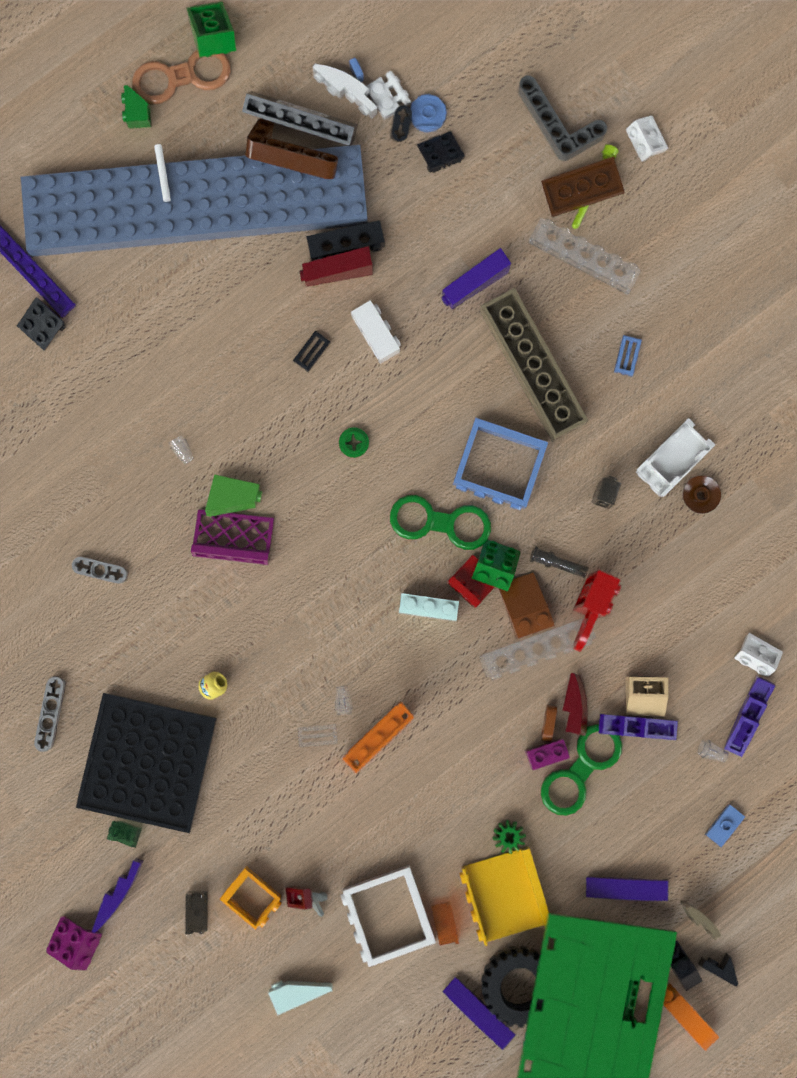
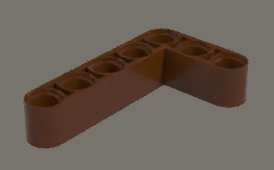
[245,118,338,179]

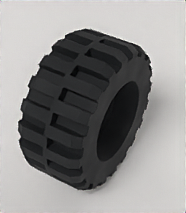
[481,946,543,1028]

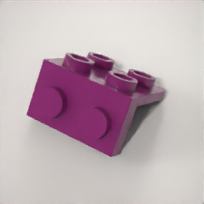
[46,917,102,971]

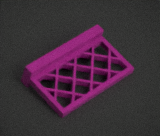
[191,509,274,565]

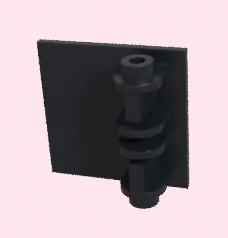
[417,131,465,174]
[17,297,66,351]

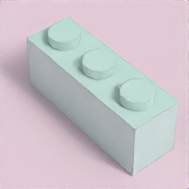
[399,593,459,621]

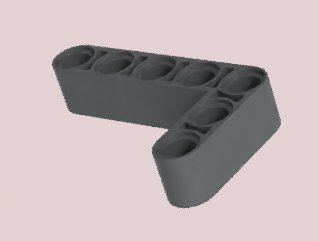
[518,75,607,161]

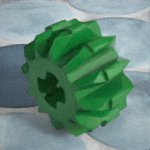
[492,820,526,854]

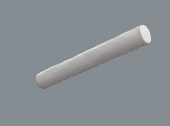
[154,144,171,202]

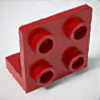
[447,555,495,608]

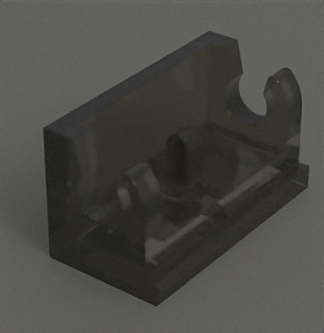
[185,891,208,935]

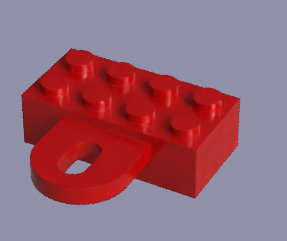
[573,570,621,652]

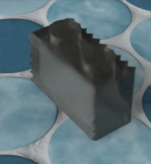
[591,476,621,509]

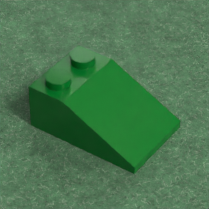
[186,1,236,57]

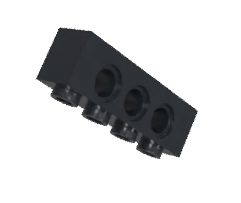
[306,220,385,261]

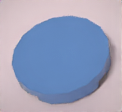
[410,94,447,133]

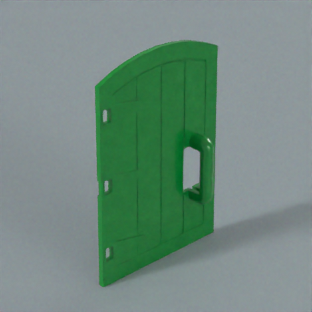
[517,913,677,1078]

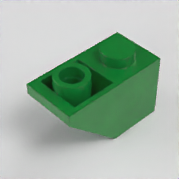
[121,85,151,129]

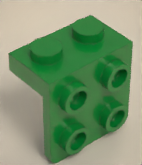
[472,540,521,591]

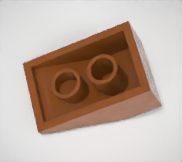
[498,572,555,639]

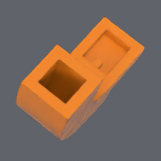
[663,983,719,1051]

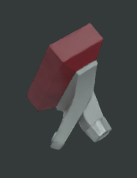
[285,886,328,917]

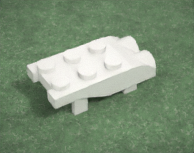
[636,418,715,497]

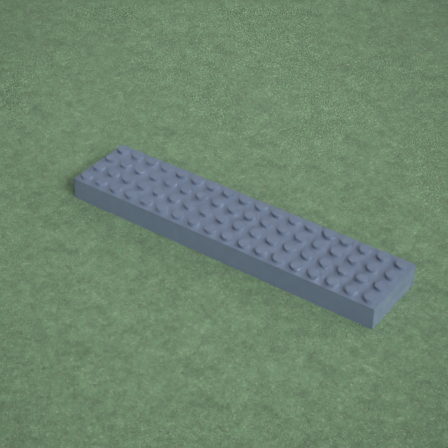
[21,145,368,257]

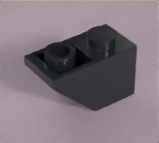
[671,941,703,991]

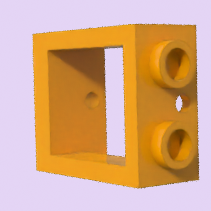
[219,866,282,930]

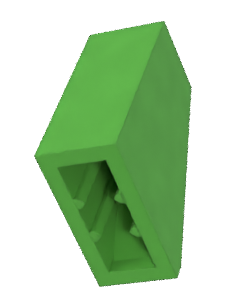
[205,475,263,517]

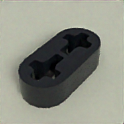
[390,105,412,142]

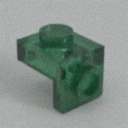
[107,821,142,848]

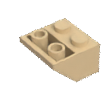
[625,677,668,716]

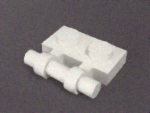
[366,71,411,120]

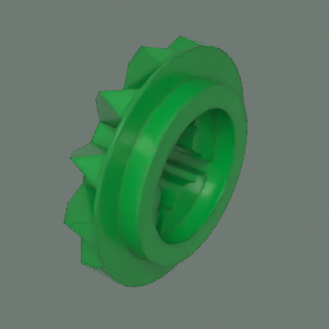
[339,427,369,458]

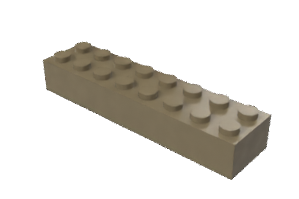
[480,288,589,442]

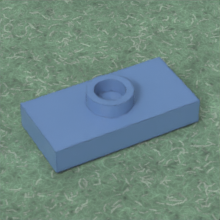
[705,804,745,848]

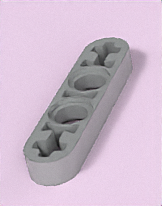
[34,677,66,752]

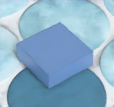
[349,58,364,82]

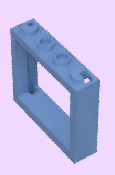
[453,418,548,511]

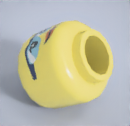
[198,672,227,700]

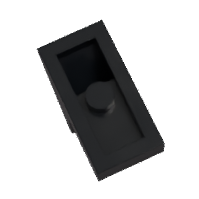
[698,953,738,987]

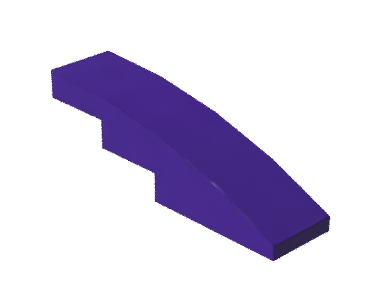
[724,676,775,757]
[599,714,678,740]
[92,858,143,933]
[586,876,669,901]
[442,977,516,1050]

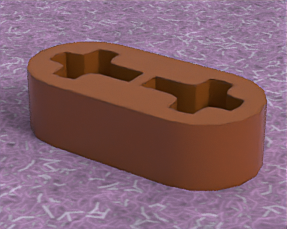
[541,704,557,742]

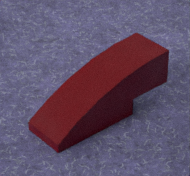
[562,673,588,736]

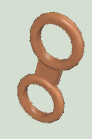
[132,50,230,105]

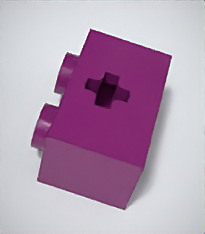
[525,738,570,770]

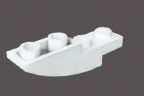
[313,64,377,118]

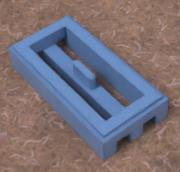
[614,335,642,377]

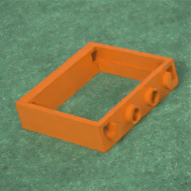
[342,701,415,773]

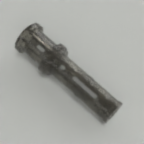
[529,546,589,578]

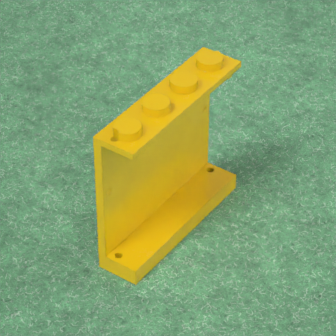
[459,846,549,946]

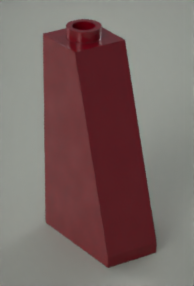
[299,247,373,287]

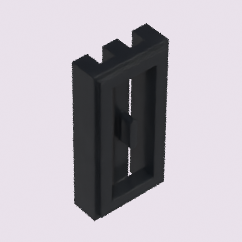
[293,331,331,373]

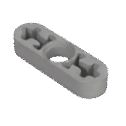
[72,557,128,584]

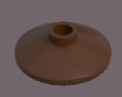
[683,476,721,514]

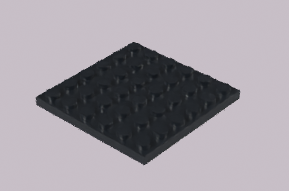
[75,693,217,834]

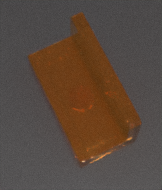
[431,901,459,945]

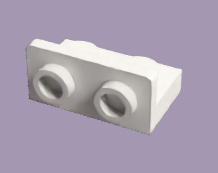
[626,116,668,162]
[735,633,783,677]

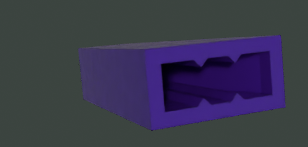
[441,248,511,309]

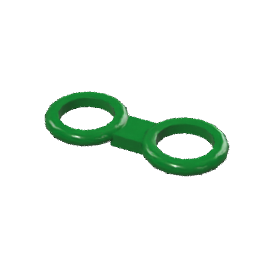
[390,495,491,550]
[541,724,622,816]

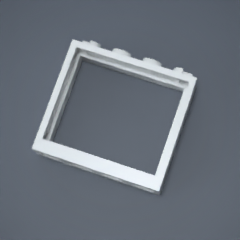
[341,865,436,967]

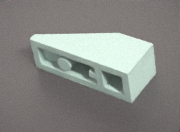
[268,981,333,1015]

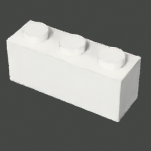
[351,300,401,364]

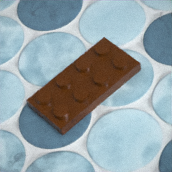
[541,157,625,217]

